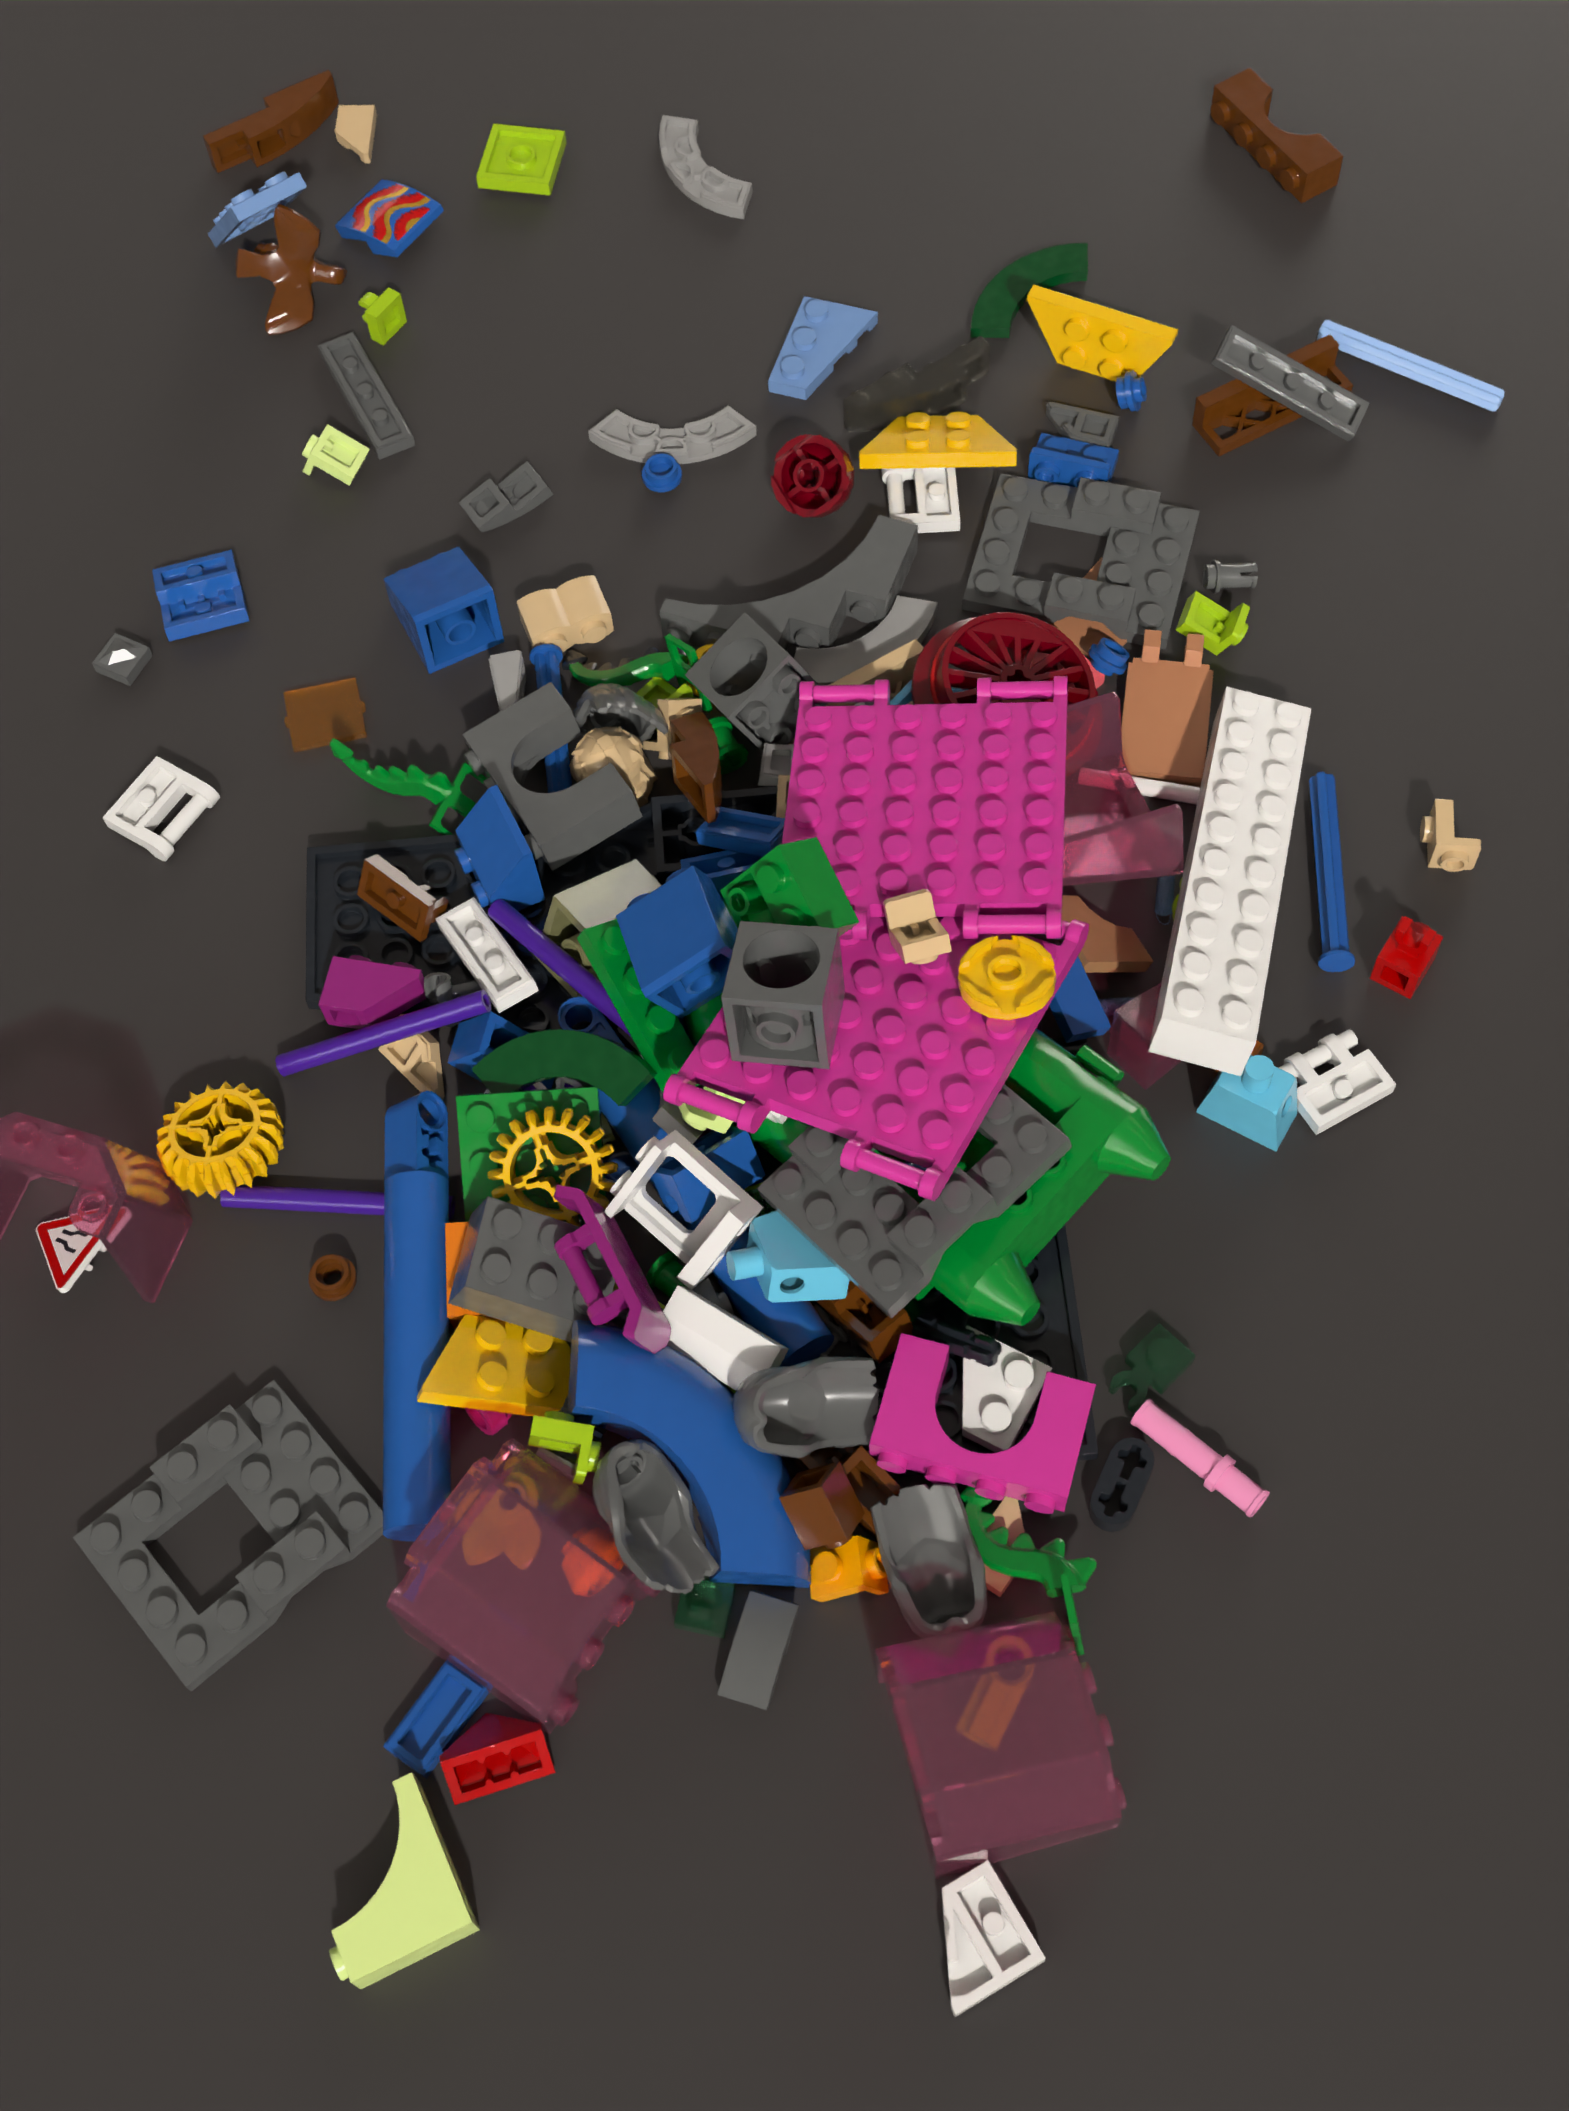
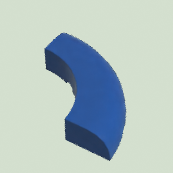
[567,1320,811,1588]

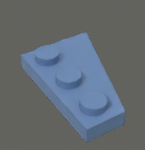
[768,296,878,400]

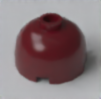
[771,434,854,518]

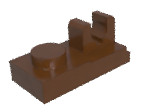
[357,854,448,942]

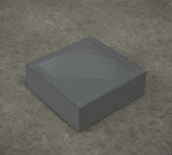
[92,633,153,686]

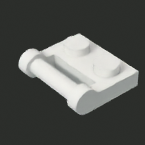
[881,467,960,533]
[103,756,220,862]

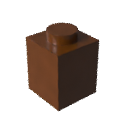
[779,1461,865,1550]

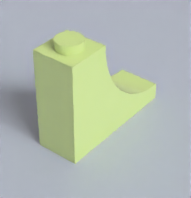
[329,1772,480,1989]

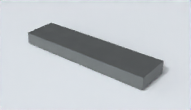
[1211,325,1370,442]
[318,332,415,460]

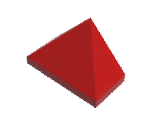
[439,1713,556,1805]

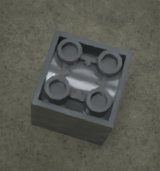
[685,612,828,752]
[721,921,845,1069]

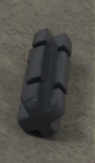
[912,1313,1002,1367]

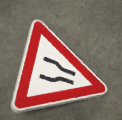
[36,1205,126,1293]

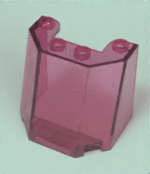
[1063,692,1184,886]
[0,1111,193,1303]
[386,1438,661,1735]
[875,1611,1127,1879]

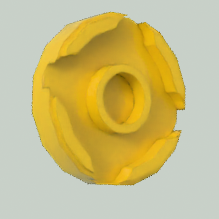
[958,935,1056,1020]

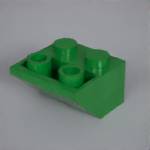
[720,837,859,937]

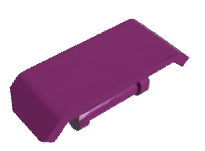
[553,1185,671,1354]

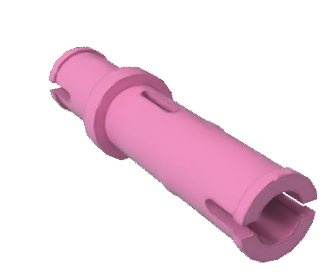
[1131,1399,1270,1518]

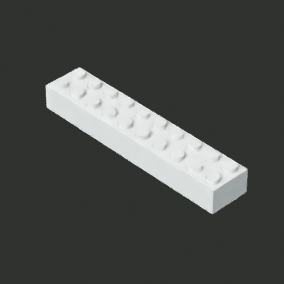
[1148,687,1311,1076]

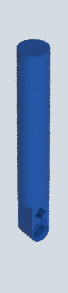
[558,997,835,1367]
[383,1091,452,1541]

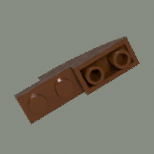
[203,70,339,173]

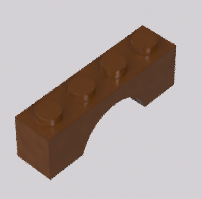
[1210,68,1344,204]

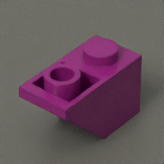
[318,955,426,1029]

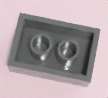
[448,1196,615,1342]

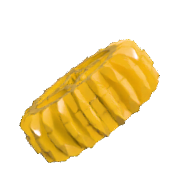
[156,1081,284,1199]
[488,1106,618,1227]

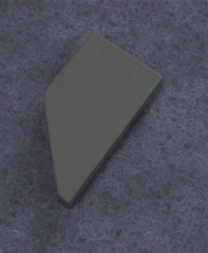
[1046,401,1119,448]

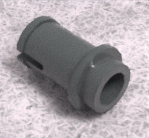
[1202,559,1258,593]

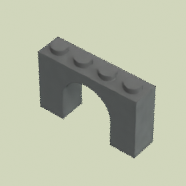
[462,682,643,871]

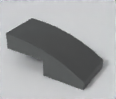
[459,461,554,532]
[717,1590,800,1710]

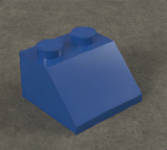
[454,785,545,911]

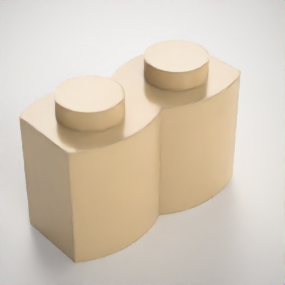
[517,576,614,652]

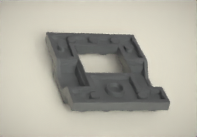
[962,473,1200,650]
[757,1084,1072,1318]
[73,1380,383,1692]

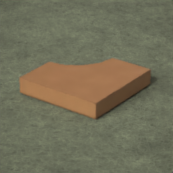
[1058,895,1154,973]

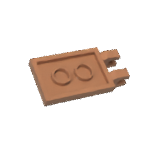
[1116,629,1214,787]

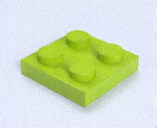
[476,124,567,196]

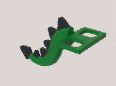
[562,633,712,713]

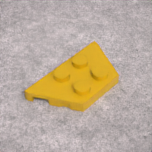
[1027,285,1178,382]
[859,412,1017,469]
[417,1314,571,1417]

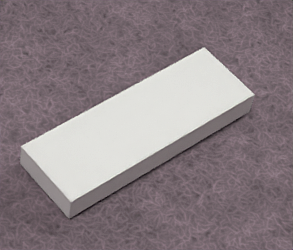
[435,897,539,1013]

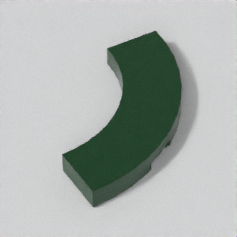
[970,243,1088,338]
[472,1029,657,1106]

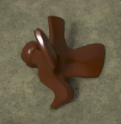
[236,204,347,335]

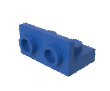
[1028,433,1119,488]

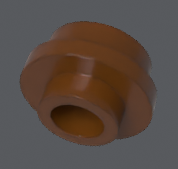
[308,1254,357,1301]

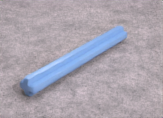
[1317,320,1505,412]

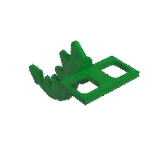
[329,738,487,835]
[960,1486,1097,1656]

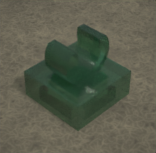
[674,1578,736,1639]

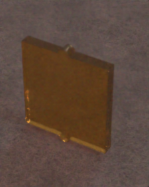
[284,677,367,752]

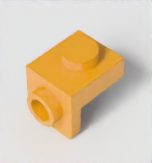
[810,1535,889,1602]

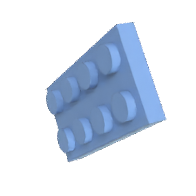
[208,171,307,248]

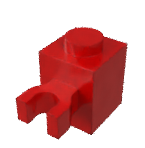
[1370,916,1443,1000]

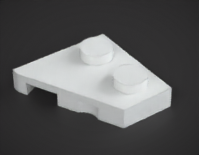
[962,1325,1052,1453]
[942,1860,1046,2017]

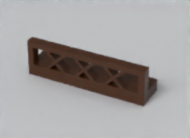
[1192,334,1353,457]

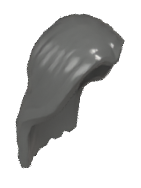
[574,683,668,741]
[733,1357,879,1458]
[592,1439,719,1594]
[870,1483,987,1645]

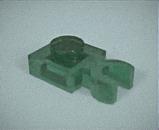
[1109,1323,1196,1412]

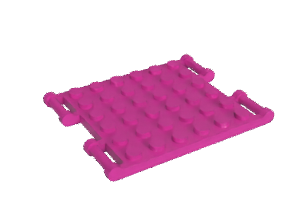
[782,676,1068,940]
[663,916,1089,1201]

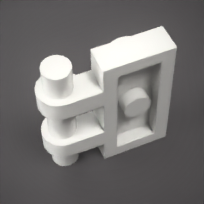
[1278,1029,1396,1135]

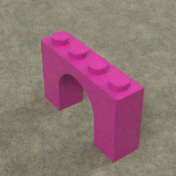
[869,1333,1096,1514]

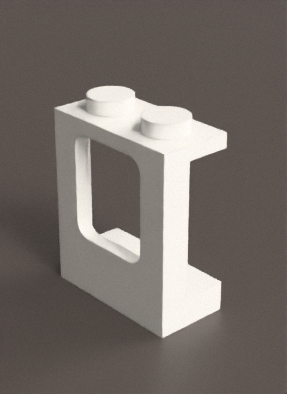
[604,1129,763,1290]

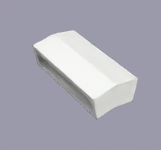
[663,1285,789,1391]

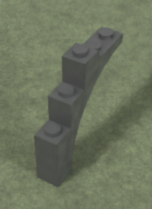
[660,515,918,651]

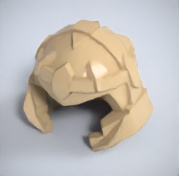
[569,726,658,808]

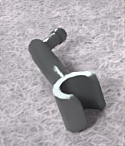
[424,972,482,1003]

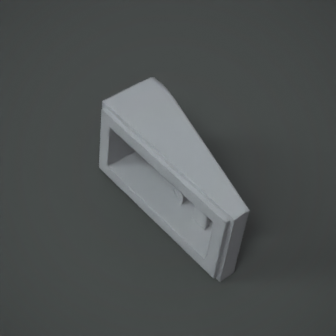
[488,650,527,711]

